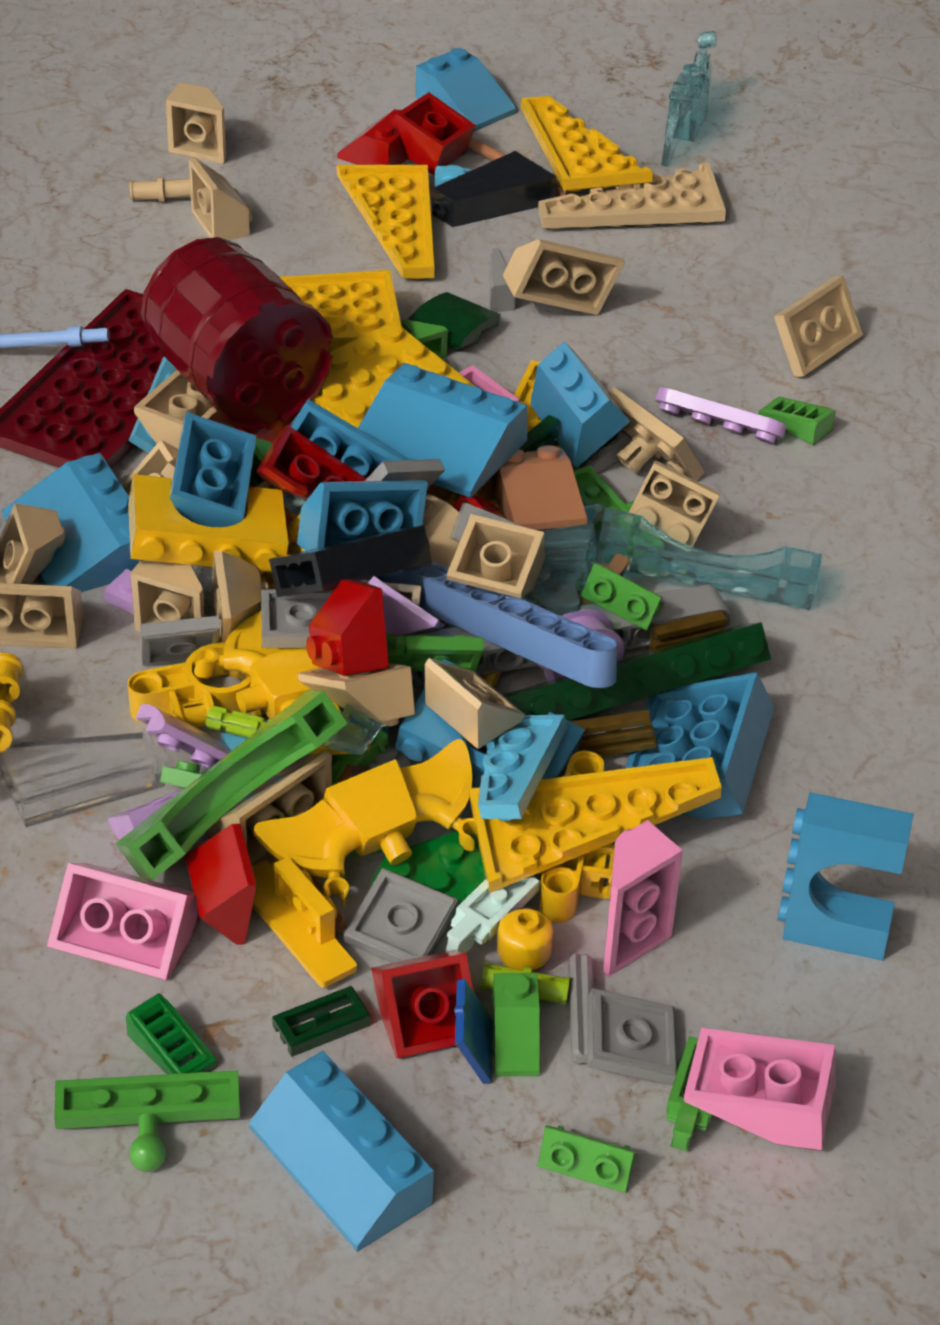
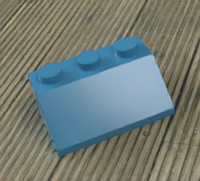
[530,341,630,468]
[170,412,256,527]
[297,480,428,551]

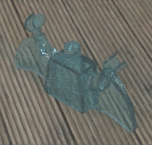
[661,31,717,167]
[521,504,605,614]

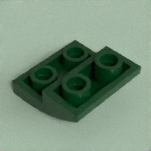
[408,292,501,349]

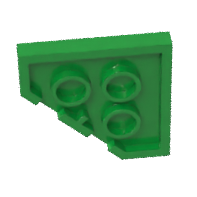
[371,831,486,918]

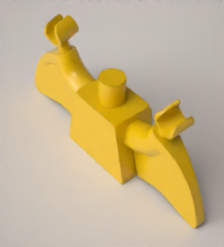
[194,611,371,755]
[253,739,477,908]

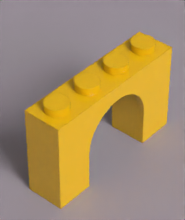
[128,474,289,573]

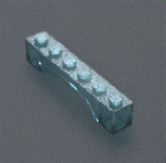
[593,508,822,610]

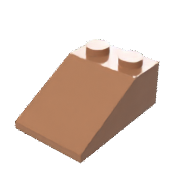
[492,445,587,530]

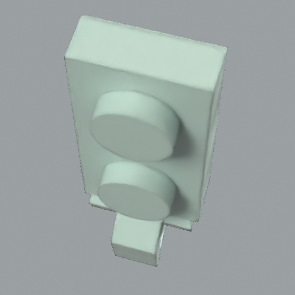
[446,876,541,952]

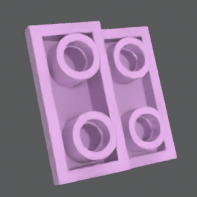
[135,704,231,769]

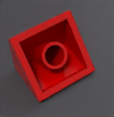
[185,824,256,945]

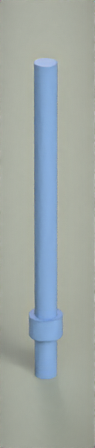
[0,326,110,348]

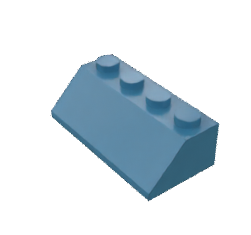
[249,1051,434,1252]

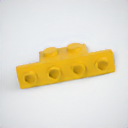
[252,856,357,988]

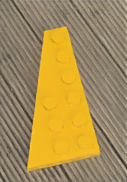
[521,96,653,192]
[337,165,435,280]
[469,757,722,893]

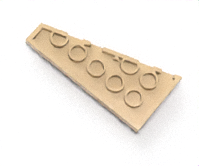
[538,162,726,230]

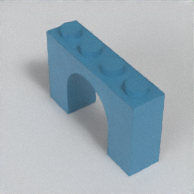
[395,659,585,788]
[777,792,914,961]

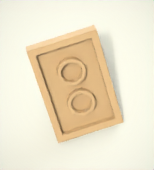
[774,275,863,377]
[608,387,705,481]

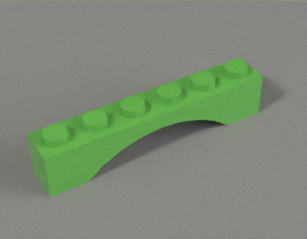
[115,690,348,881]

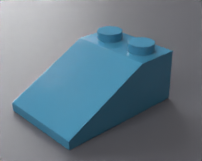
[416,48,516,132]

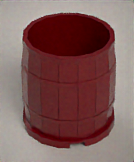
[141,237,333,430]

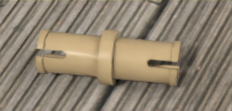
[129,177,191,202]

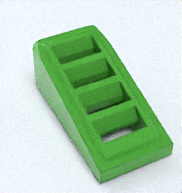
[758,396,836,445]

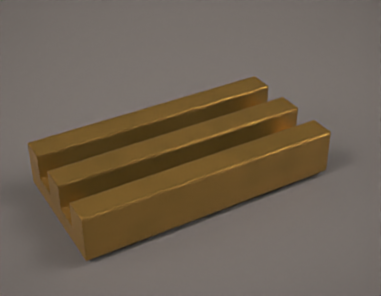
[649,610,727,651]
[571,710,657,757]

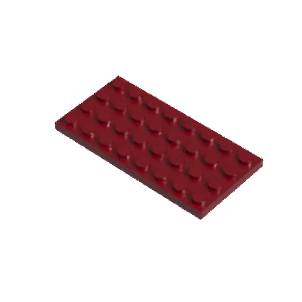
[0,289,164,469]

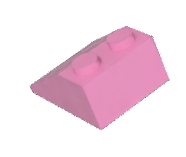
[684,1028,836,1150]

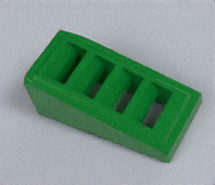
[126,993,217,1074]

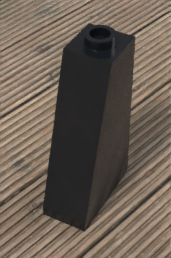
[432,151,557,227]
[269,525,432,597]

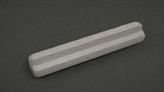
[569,953,593,1064]

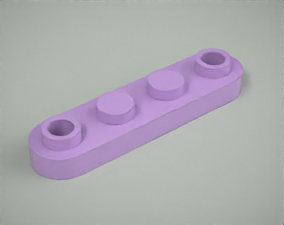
[655,387,787,443]

